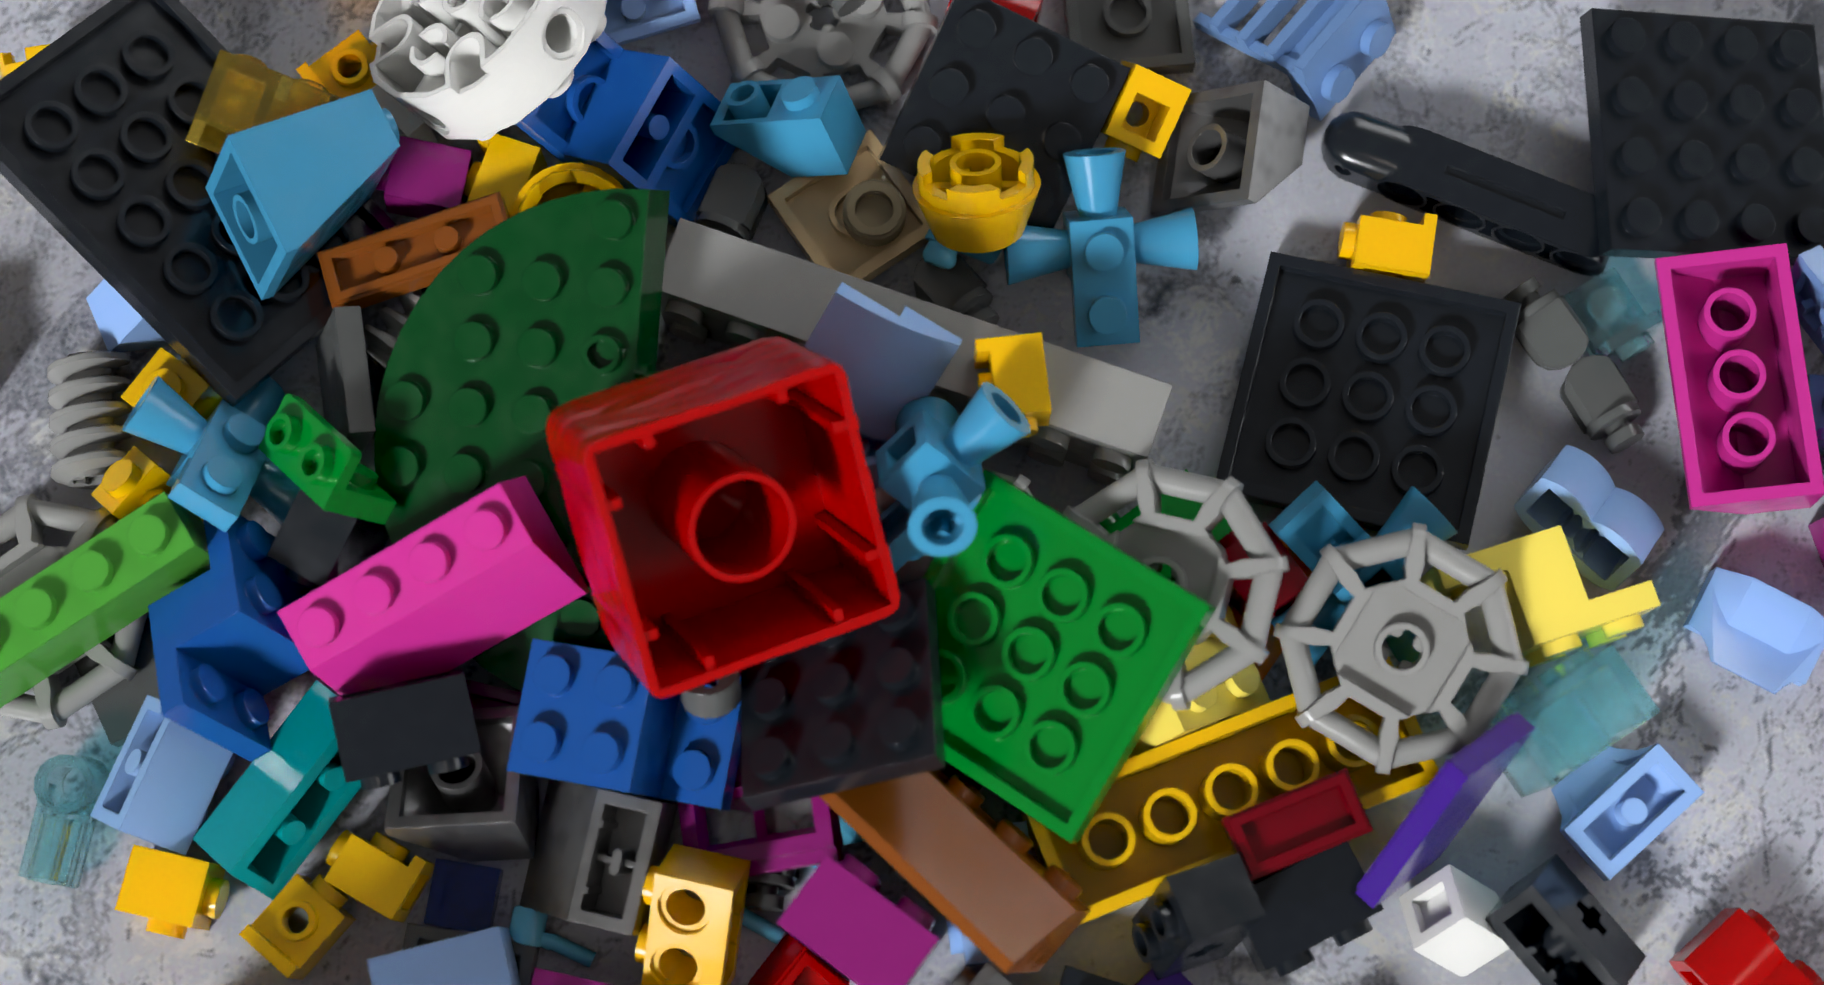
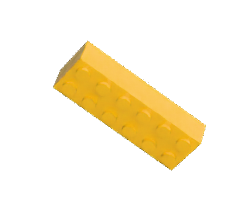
[1018,656,1439,925]

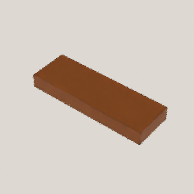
[317,191,510,309]

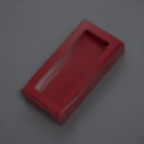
[1220,768,1373,881]

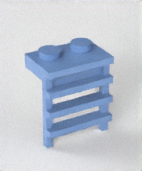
[1193,0,1396,121]

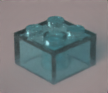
[1487,645,1661,798]

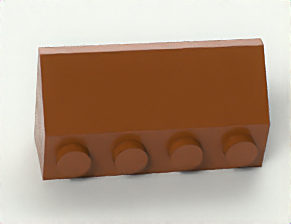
[819,769,1091,974]

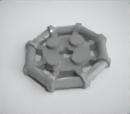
[708,0,938,110]
[1062,458,1289,711]
[0,494,148,730]
[1273,522,1530,775]

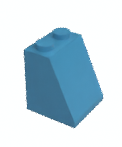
[205,89,400,301]

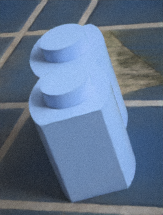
[1514,445,1665,591]

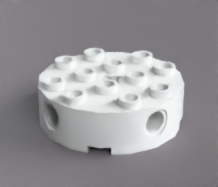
[369,0,607,141]

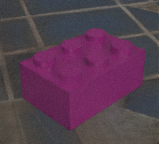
[777,854,939,985]

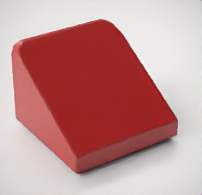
[748,934,850,985]

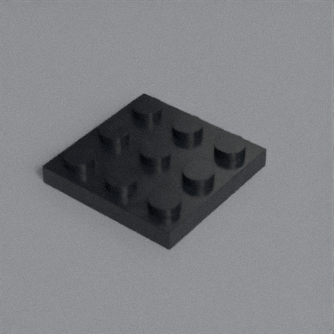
[878,0,1131,228]
[741,578,946,811]

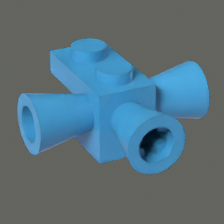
[1003,148,1199,348]
[121,375,300,532]
[875,382,1031,572]
[1268,480,1458,666]

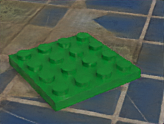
[922,469,1216,843]

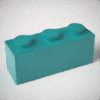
[192,680,361,900]

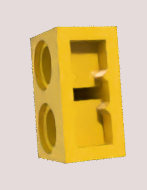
[635,843,751,985]

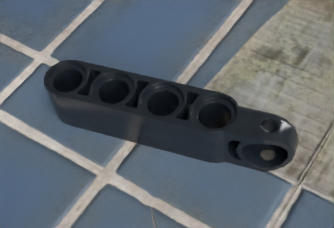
[1321,111,1609,276]

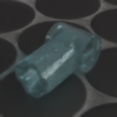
[18,755,110,888]

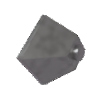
[1150,79,1310,217]
[384,705,540,862]

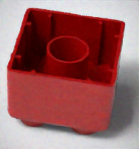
[545,336,900,698]

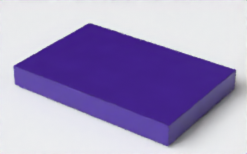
[1355,712,1535,909]

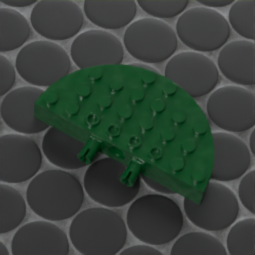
[374,189,670,691]

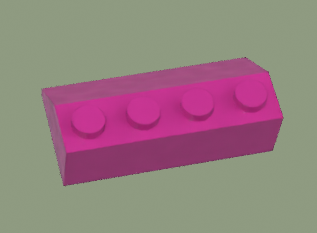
[1654,243,1824,515]
[277,476,590,695]

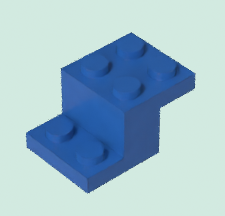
[515,31,736,227]
[148,515,313,762]
[506,639,741,811]

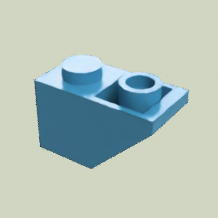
[710,75,866,178]

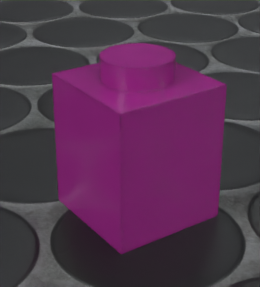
[376,135,473,218]

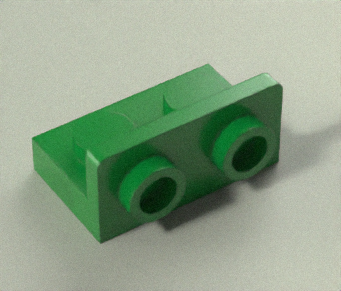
[258,393,397,525]

